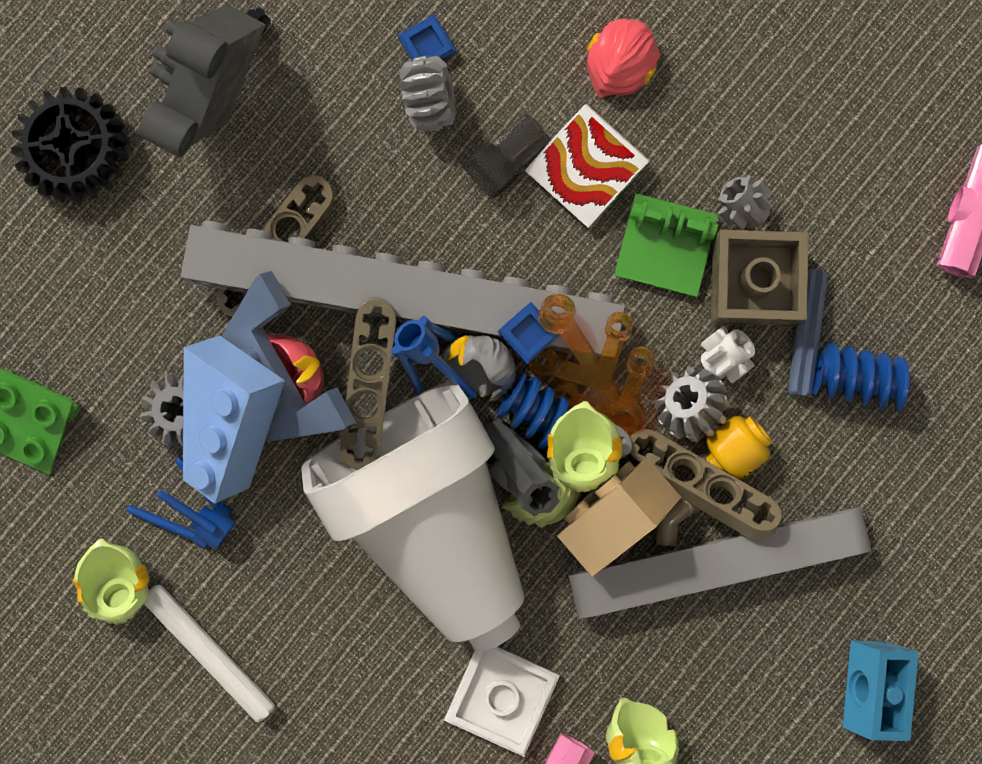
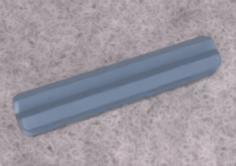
[788,269,828,397]

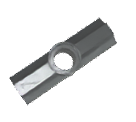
[482,419,560,516]

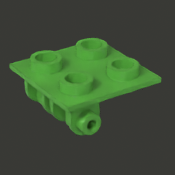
[614,193,718,297]
[0,368,80,475]

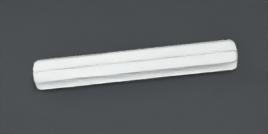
[144,584,275,722]

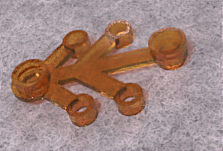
[529,294,654,435]

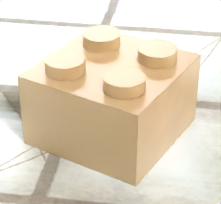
[557,457,681,577]

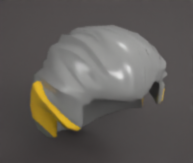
[443,335,516,401]

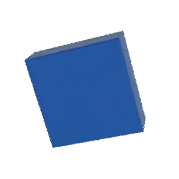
[398,14,456,61]
[497,302,560,365]

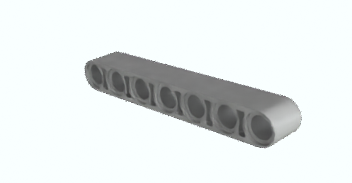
[568,507,872,619]

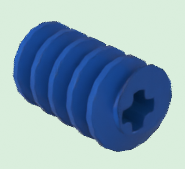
[812,343,910,413]
[496,373,570,449]

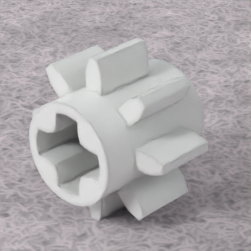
[701,326,755,383]

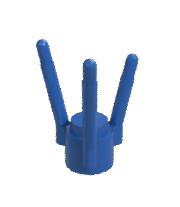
[391,316,477,399]
[127,457,236,550]

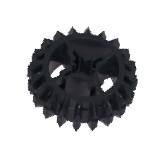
[10,86,130,203]

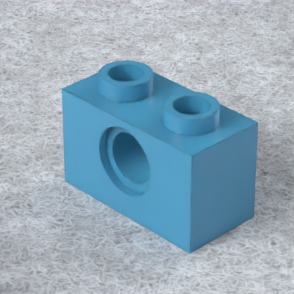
[842,640,919,741]

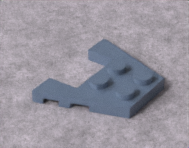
[221,271,357,442]

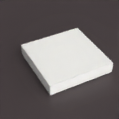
[444,646,560,757]

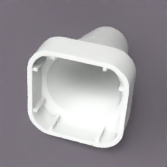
[301,382,525,652]

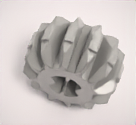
[399,55,457,131]
[654,366,731,443]
[140,373,184,446]

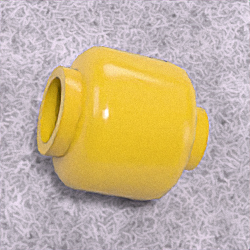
[706,416,773,480]

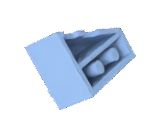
[183,335,285,503]

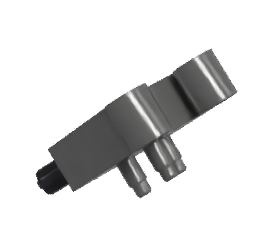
[138,4,271,158]

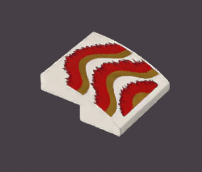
[525,104,650,228]

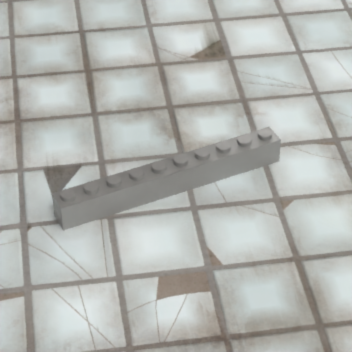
[180,221,625,360]

